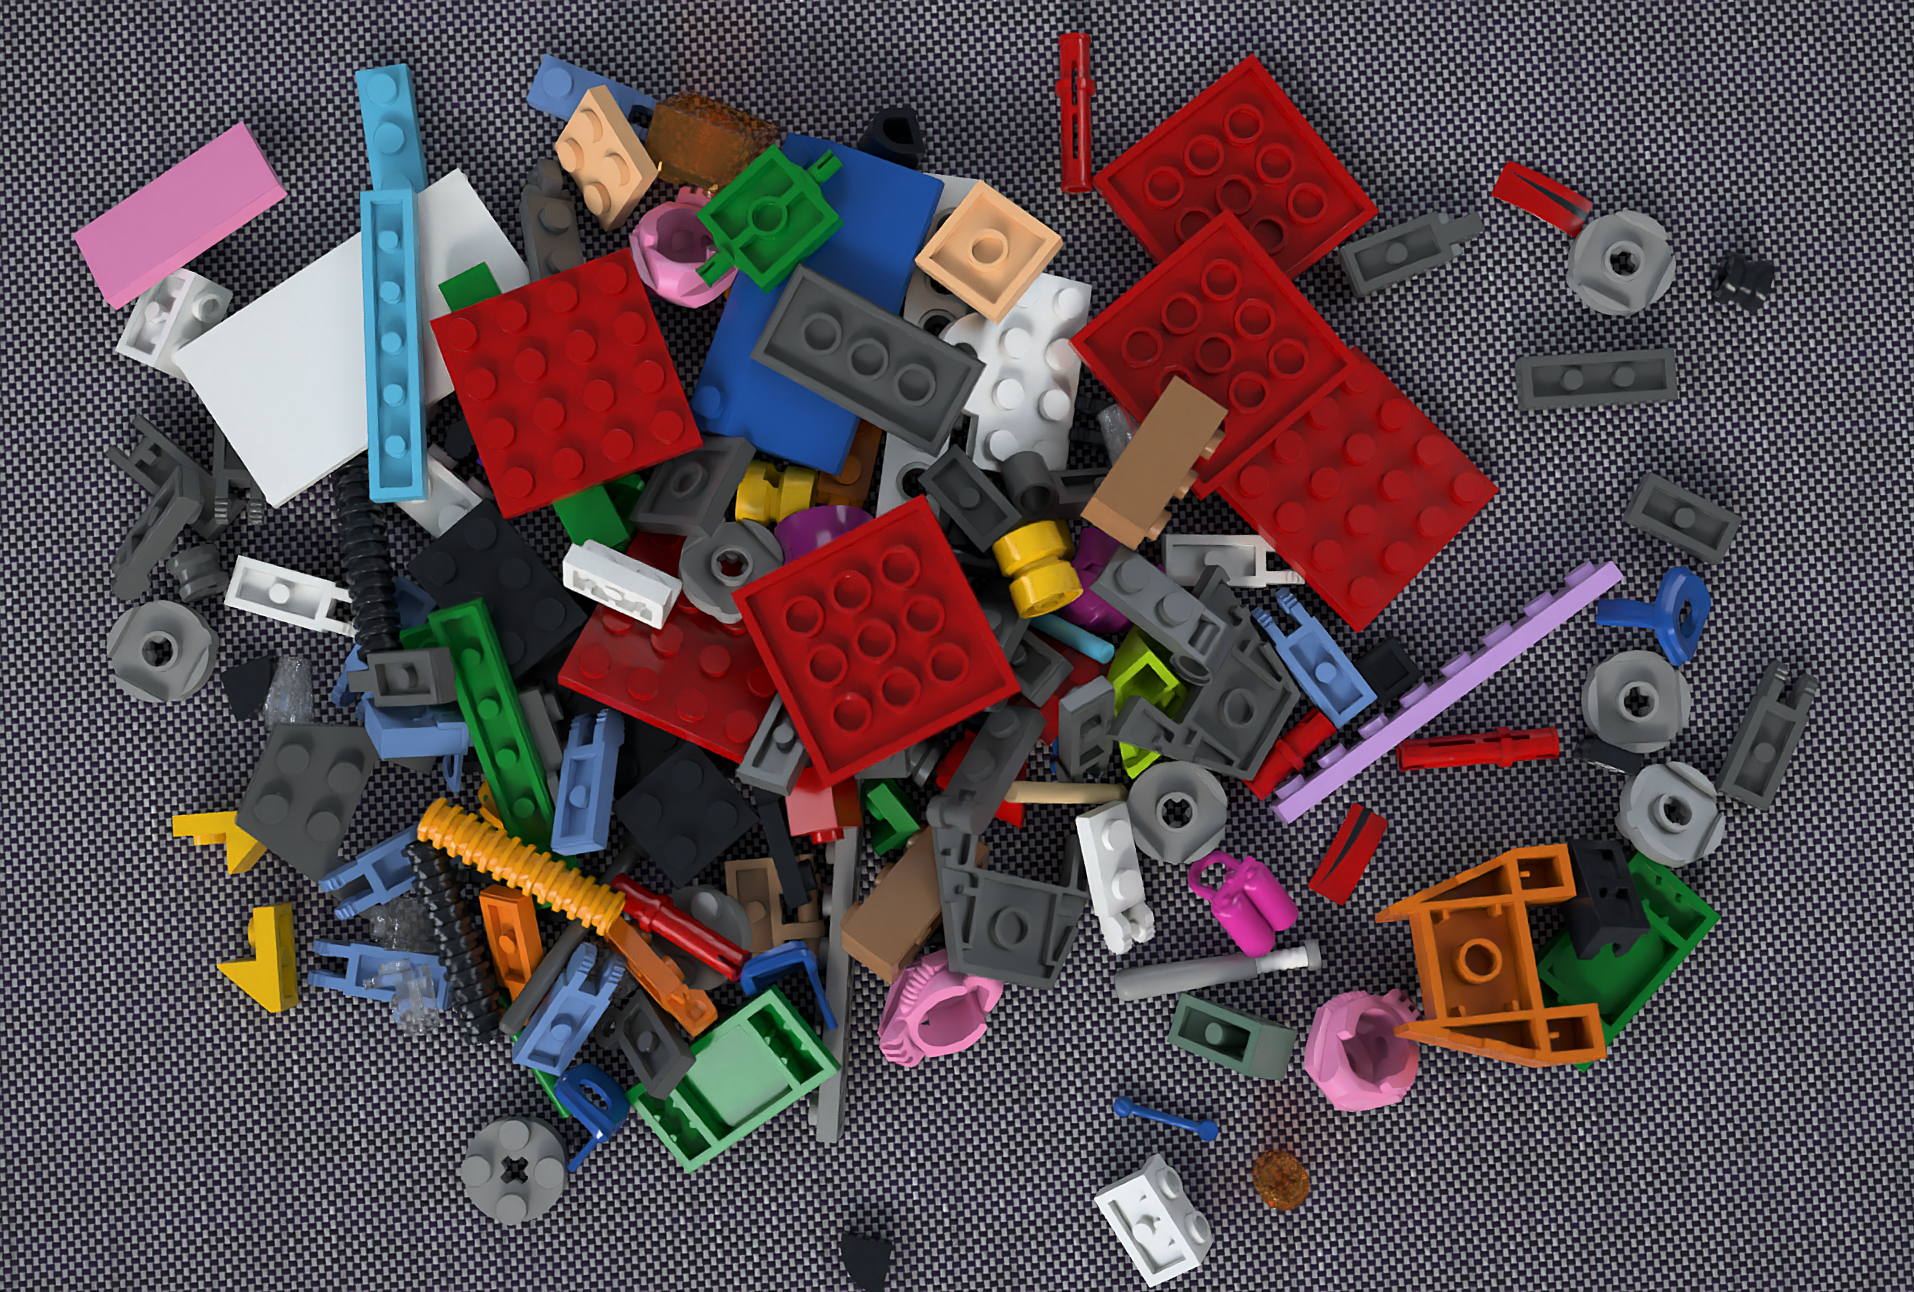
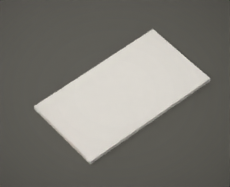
[172,168,531,509]

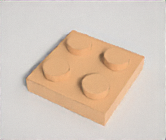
[554,85,659,232]
[915,179,1064,326]

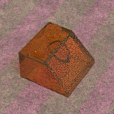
[644,90,781,199]

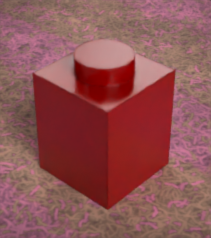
[785,766,863,844]

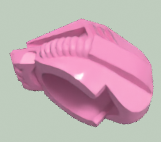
[629,186,738,309]
[877,948,1004,1068]
[1304,988,1424,1112]

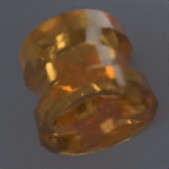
[1251,1149,1310,1211]

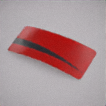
[1491,161,1592,238]
[1308,803,1388,905]

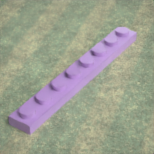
[1269,560,1624,824]

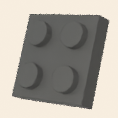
[627,436,757,538]

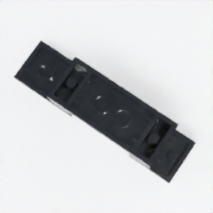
[406,497,761,889]

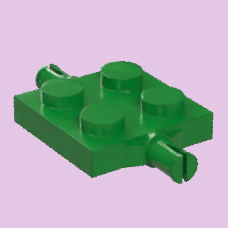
[695,143,845,295]

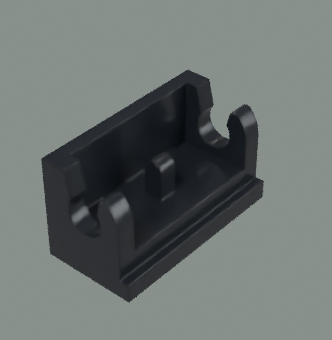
[1559,839,1651,960]

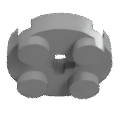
[1566,210,1676,316]
[678,517,784,624]
[106,600,220,703]
[1581,650,1691,753]
[1126,760,1228,864]
[1616,761,1725,868]
[652,884,752,991]
[460,1115,569,1226]

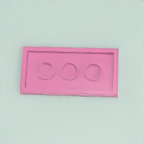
[73,121,288,310]

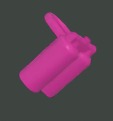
[1187,850,1299,958]

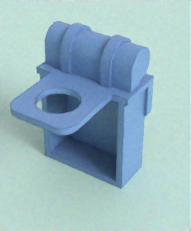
[364,698,474,793]

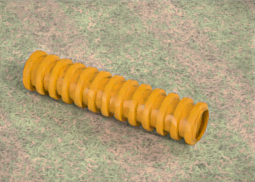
[417,797,626,936]

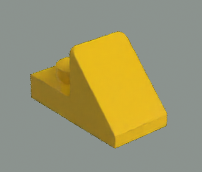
[172,810,268,874]
[216,902,299,1013]

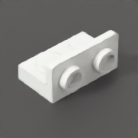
[115,267,233,383]
[394,443,495,539]
[563,540,682,630]
[1094,1153,1213,1288]

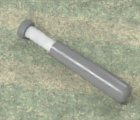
[1114,939,1322,1001]

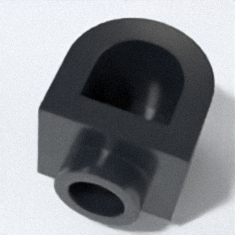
[858,108,926,170]

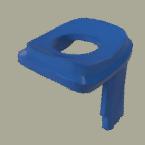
[1595,566,1711,667]
[740,941,838,1030]
[553,1063,631,1172]

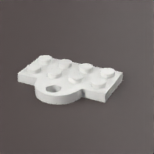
[938,272,1092,476]

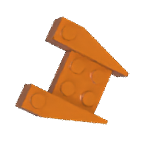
[1375,843,1607,1068]

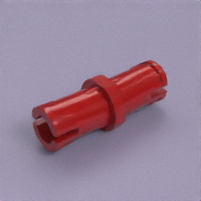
[1240,707,1337,802]

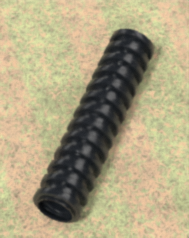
[330,457,404,663]
[400,839,506,1045]

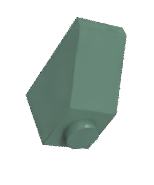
[1167,992,1298,1081]

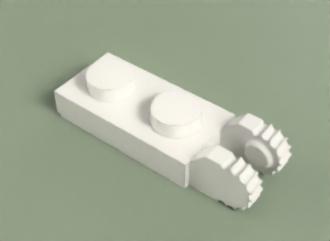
[1161,534,1305,588]
[224,555,359,638]
[1075,800,1156,955]

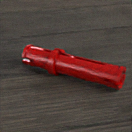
[1055,33,1096,193]
[1396,726,1560,772]
[609,872,752,982]

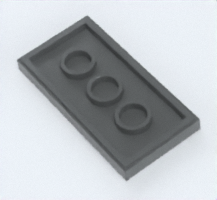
[749,262,987,459]

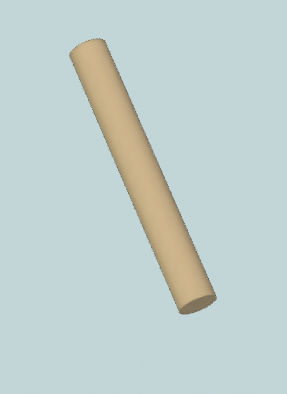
[1004,781,1128,804]

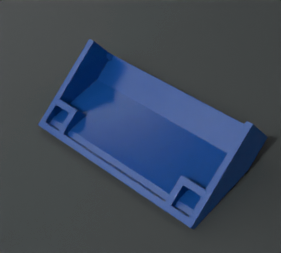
[689,132,945,477]

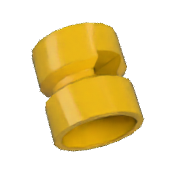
[735,459,818,528]
[992,521,1084,618]

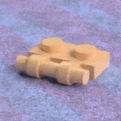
[725,853,825,965]

